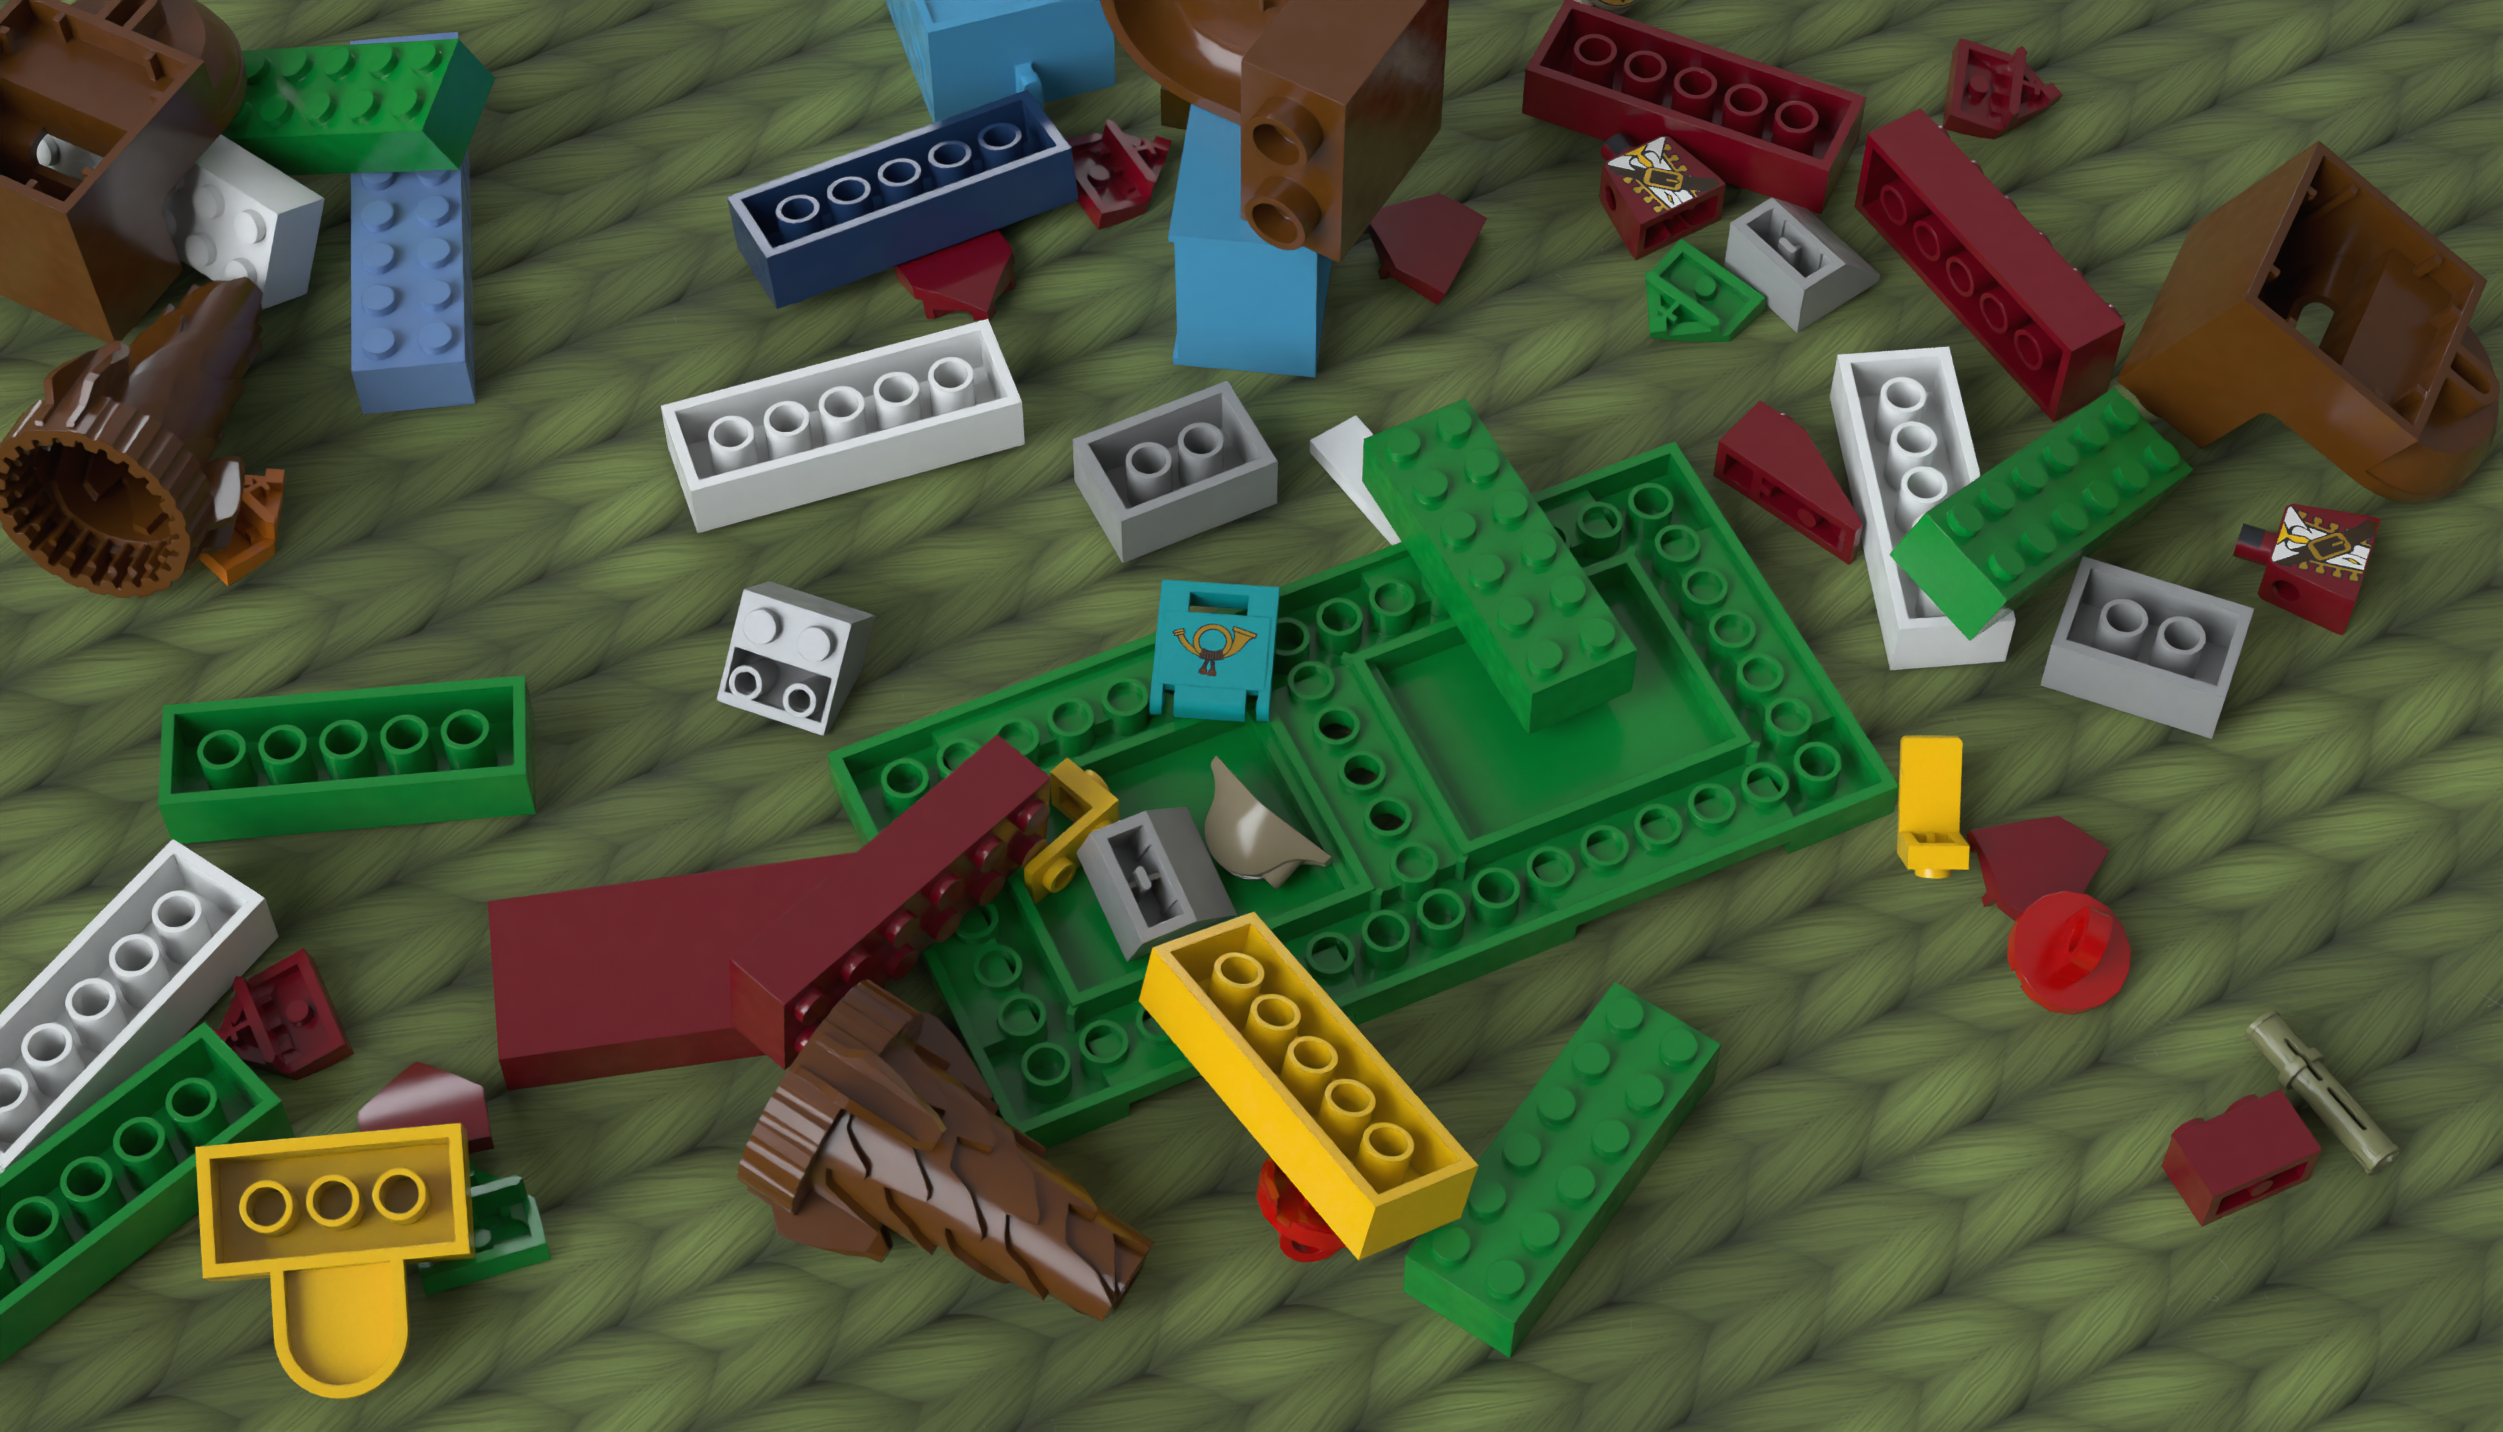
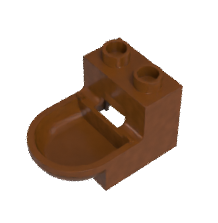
[0,0,247,343]
[1100,0,1449,263]
[2117,141,2500,504]

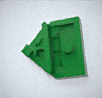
[1645,238,1766,342]
[417,1159,551,1296]

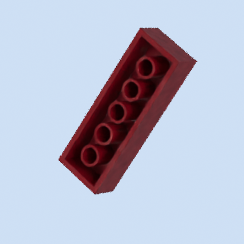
[1522,0,1866,215]
[1854,108,2126,422]
[729,734,1051,1070]

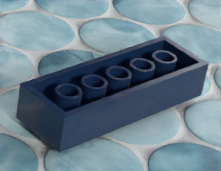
[727,90,1078,309]

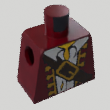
[1599,133,1726,260]
[2233,504,2381,635]

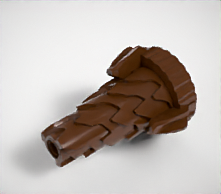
[0,277,263,598]
[737,979,1156,1322]

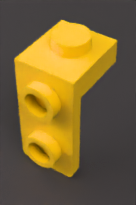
[1897,735,1970,879]
[1024,757,1119,904]

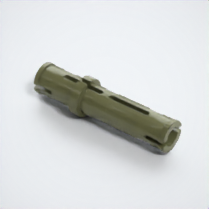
[2245,1009,2401,1176]

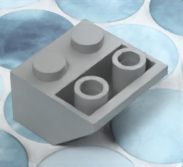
[1724,197,1880,333]
[716,581,875,736]
[1076,807,1237,962]

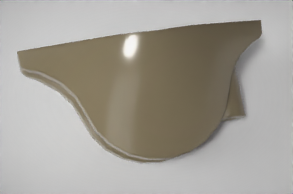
[1204,755,1335,890]

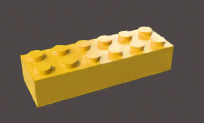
[1139,912,1479,1261]

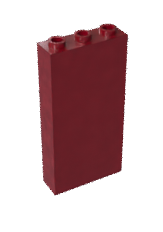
[487,852,885,1091]

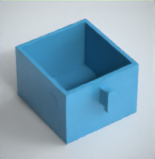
[885,0,1116,123]
[1168,104,1332,377]

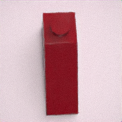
[1713,401,1863,565]

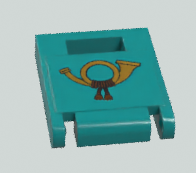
[1150,579,1279,722]

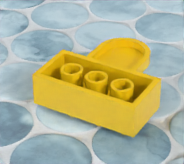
[195,1123,476,1399]

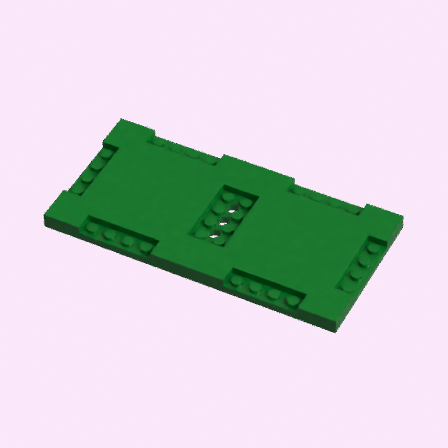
[827,441,1899,1149]

